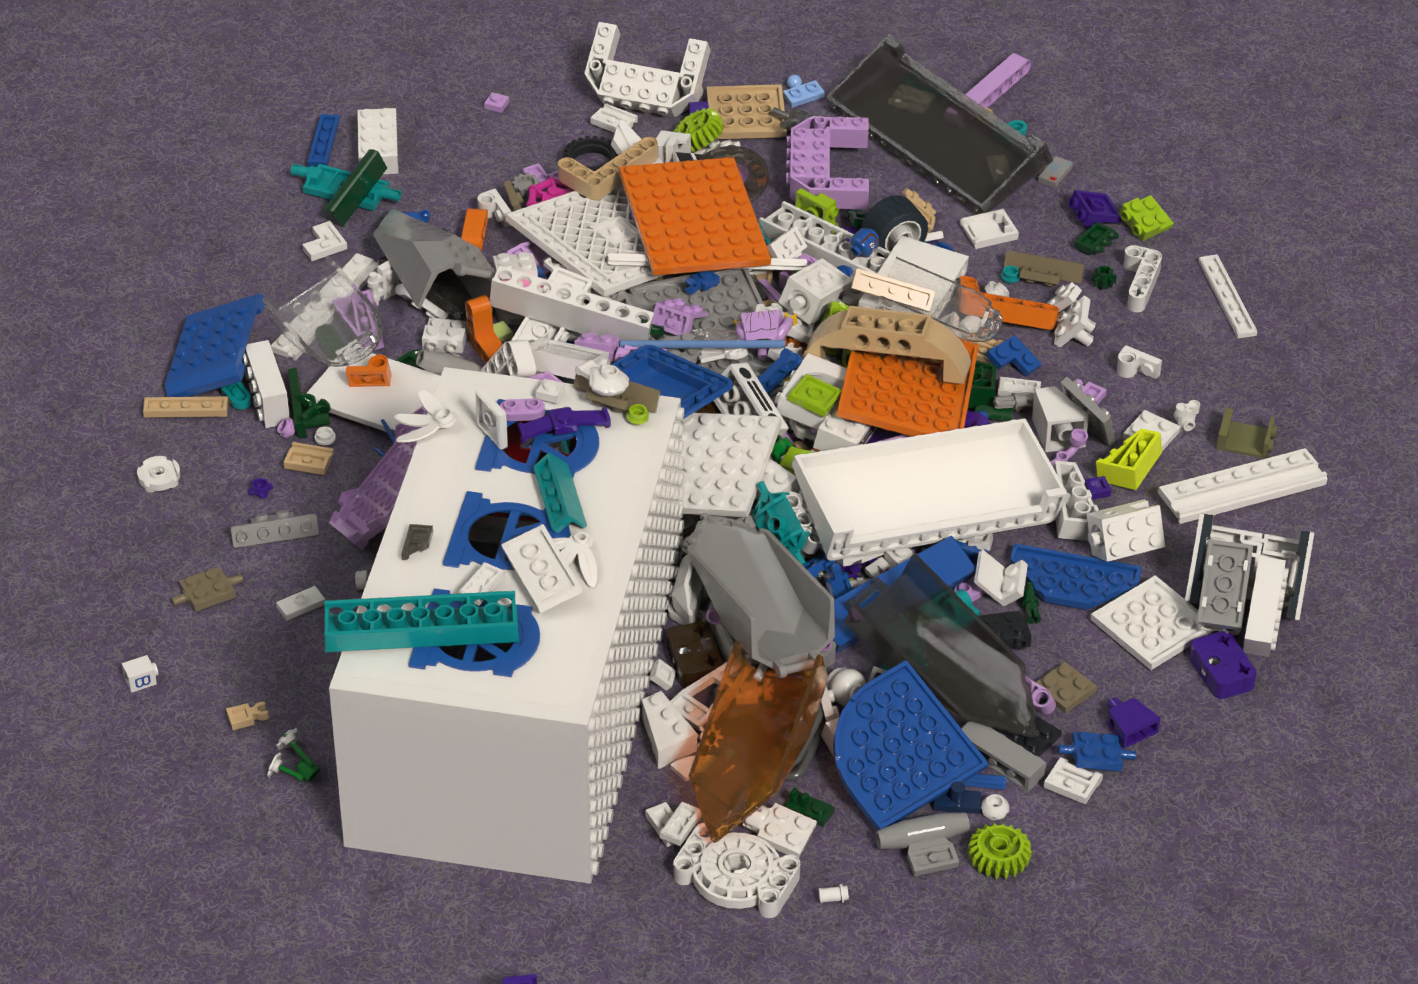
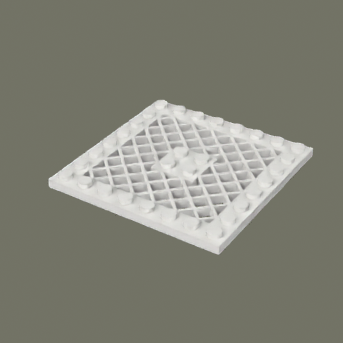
[505,184,666,297]

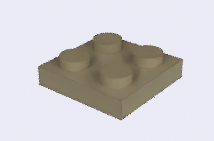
[1036,662,1097,713]

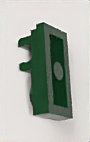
[784,787,835,827]

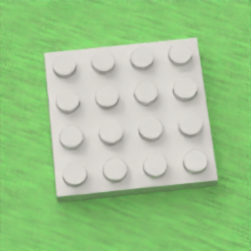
[1090,576,1214,670]

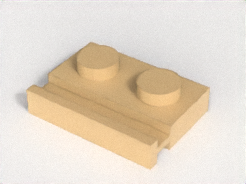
[284,442,334,475]

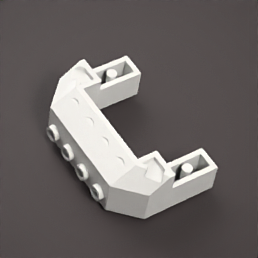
[585,22,711,117]

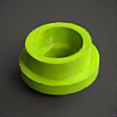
[626,404,649,425]

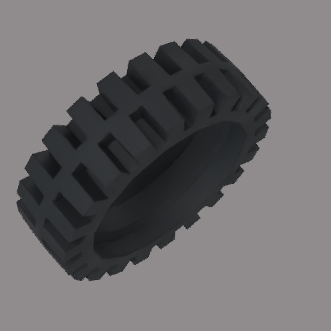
[563,136,618,172]

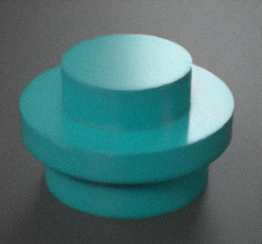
[1001,265,1020,283]

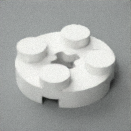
[137,456,180,492]

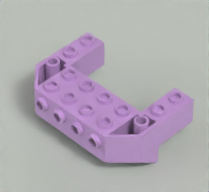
[786,116,869,209]

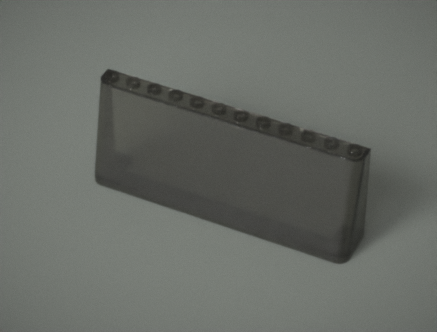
[826,35,1053,215]

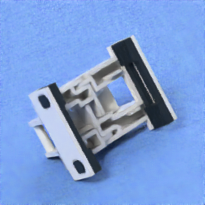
[1185,513,1315,620]

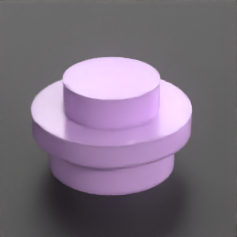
[277,418,296,438]

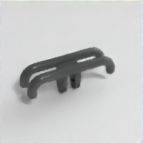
[777,702,826,781]

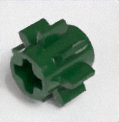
[1091,265,1117,290]

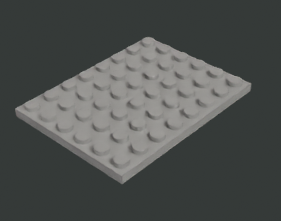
[629,269,775,374]

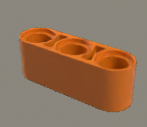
[461,208,488,252]

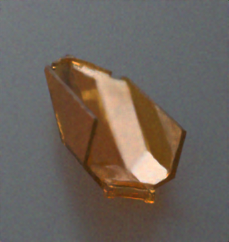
[688,641,829,843]

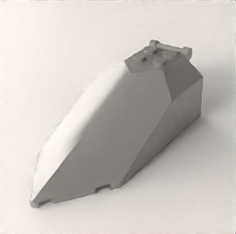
[373,209,497,312]
[688,513,835,679]

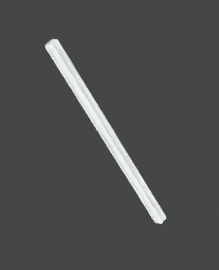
[607,253,807,271]

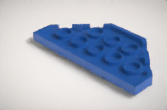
[1010,543,1142,610]

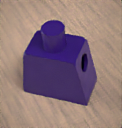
[1107,697,1160,749]

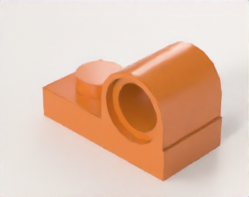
[345,354,392,387]

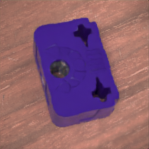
[1189,631,1257,699]

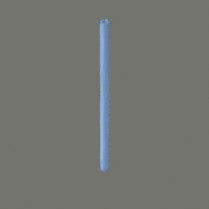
[620,340,786,348]

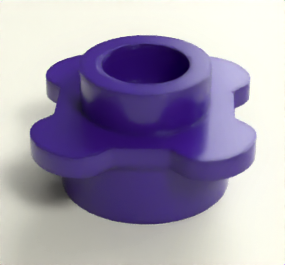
[248,478,273,498]

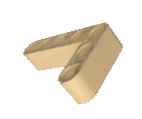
[558,137,658,200]

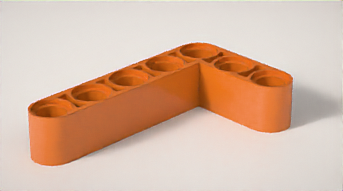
[955,276,1059,330]
[465,294,503,364]

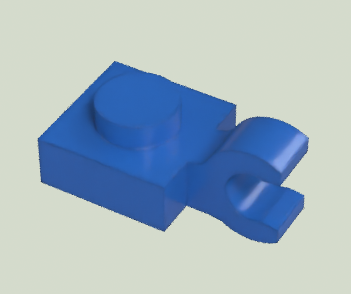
[685,271,720,295]
[823,560,852,600]

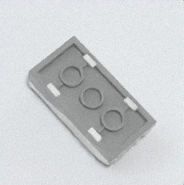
[1197,539,1253,635]

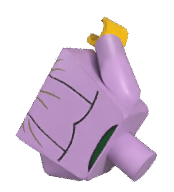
[734,309,797,360]

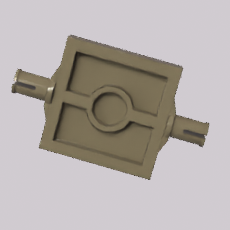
[171,567,244,612]

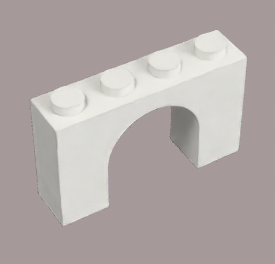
[775,353,847,430]

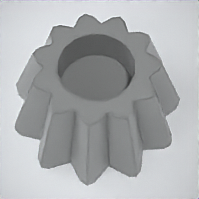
[512,173,540,197]

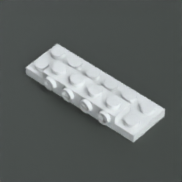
[511,266,593,344]

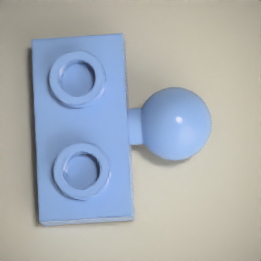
[783,75,825,108]

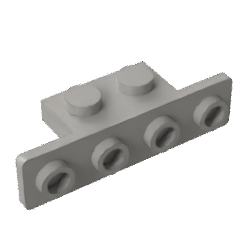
[231,510,319,548]

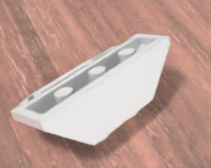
[669,554,705,624]

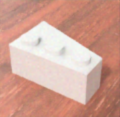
[642,691,697,769]

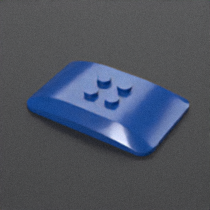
[611,345,733,419]

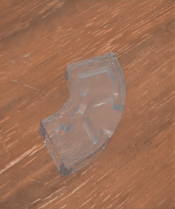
[690,327,740,340]

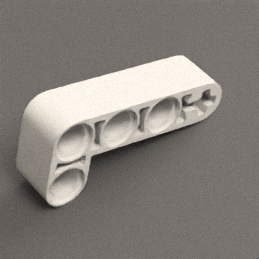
[1123,245,1162,312]
[480,340,536,378]

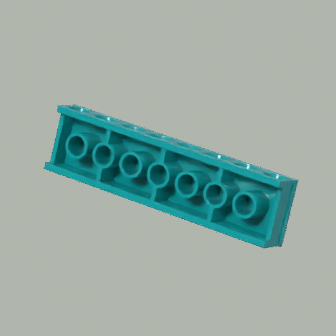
[324,591,519,652]

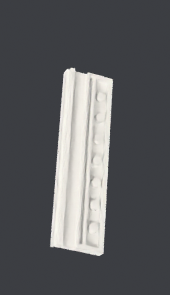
[1158,448,1328,524]

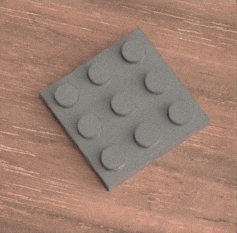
[1061,377,1116,447]

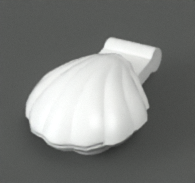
[575,359,629,397]

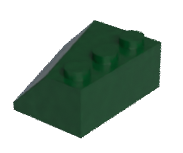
[968,360,996,408]

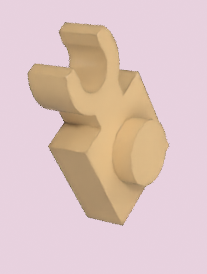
[226,702,269,731]

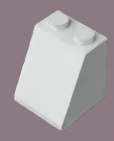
[1032,386,1089,452]

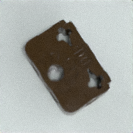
[666,621,723,688]

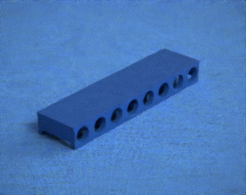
[833,535,976,654]

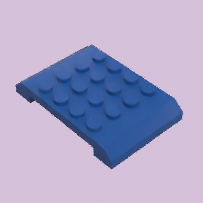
[165,294,266,397]

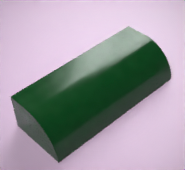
[323,149,387,227]

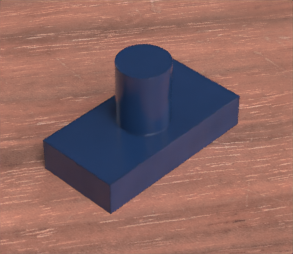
[933,782,981,814]

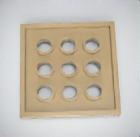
[706,84,787,139]

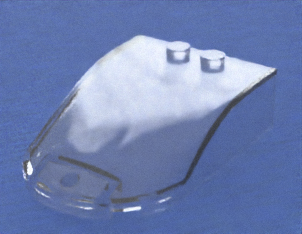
[262,256,383,367]
[875,257,1003,342]

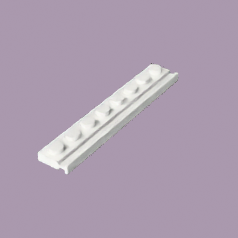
[271,253,381,361]

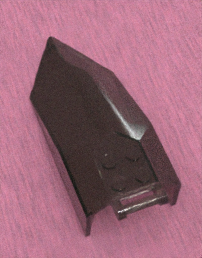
[844,553,1040,738]

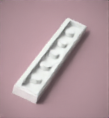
[1198,254,1257,339]

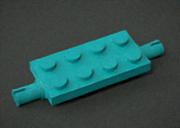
[290,163,402,211]

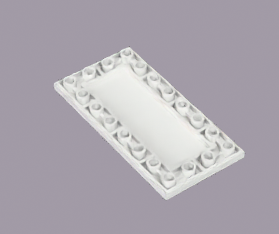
[307,345,441,435]

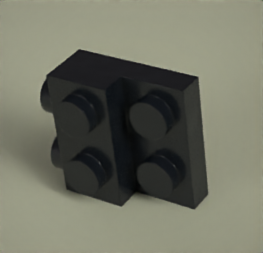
[977,610,1032,653]

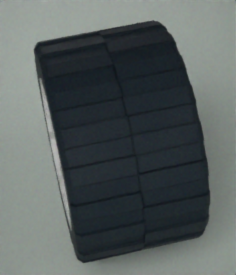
[862,195,929,258]

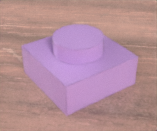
[484,92,509,113]

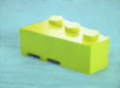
[1096,428,1162,490]

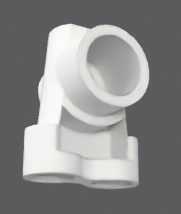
[1174,400,1200,432]

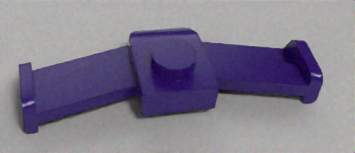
[517,407,611,443]

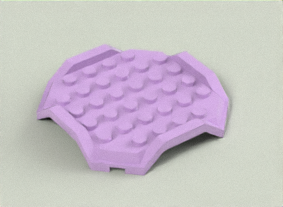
[329,406,428,550]

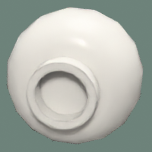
[826,667,866,706]

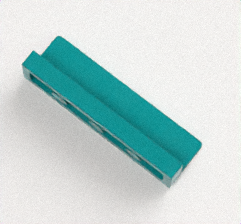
[533,453,587,533]

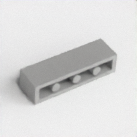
[961,718,1046,792]

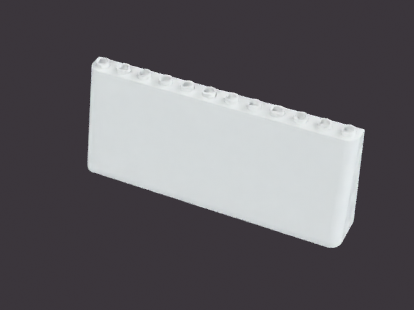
[792,419,1068,561]

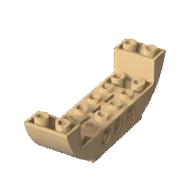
[802,306,971,384]

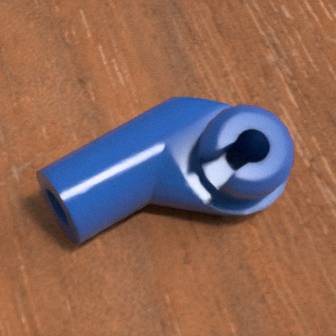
[402,209,431,223]

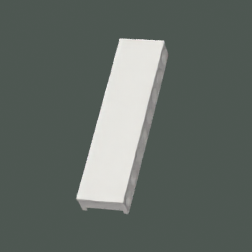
[759,201,891,274]
[490,265,654,340]

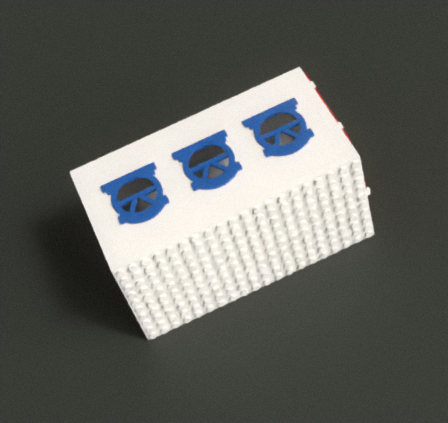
[329,367,684,884]

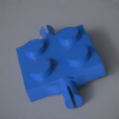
[1058,731,1136,771]

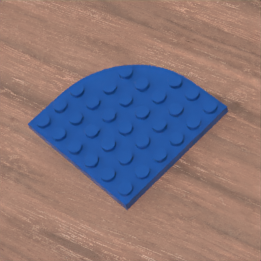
[833,660,989,831]

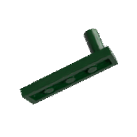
[288,368,330,439]

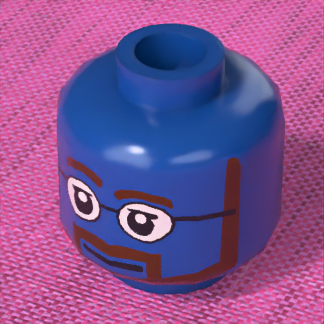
[850,228,879,258]

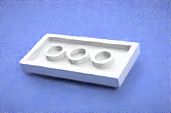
[501,524,583,613]

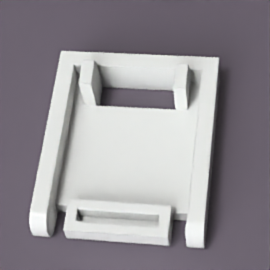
[960,209,1019,249]

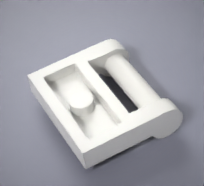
[1044,757,1103,805]

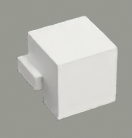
[656,130,691,163]

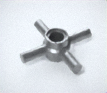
[772,107,814,131]

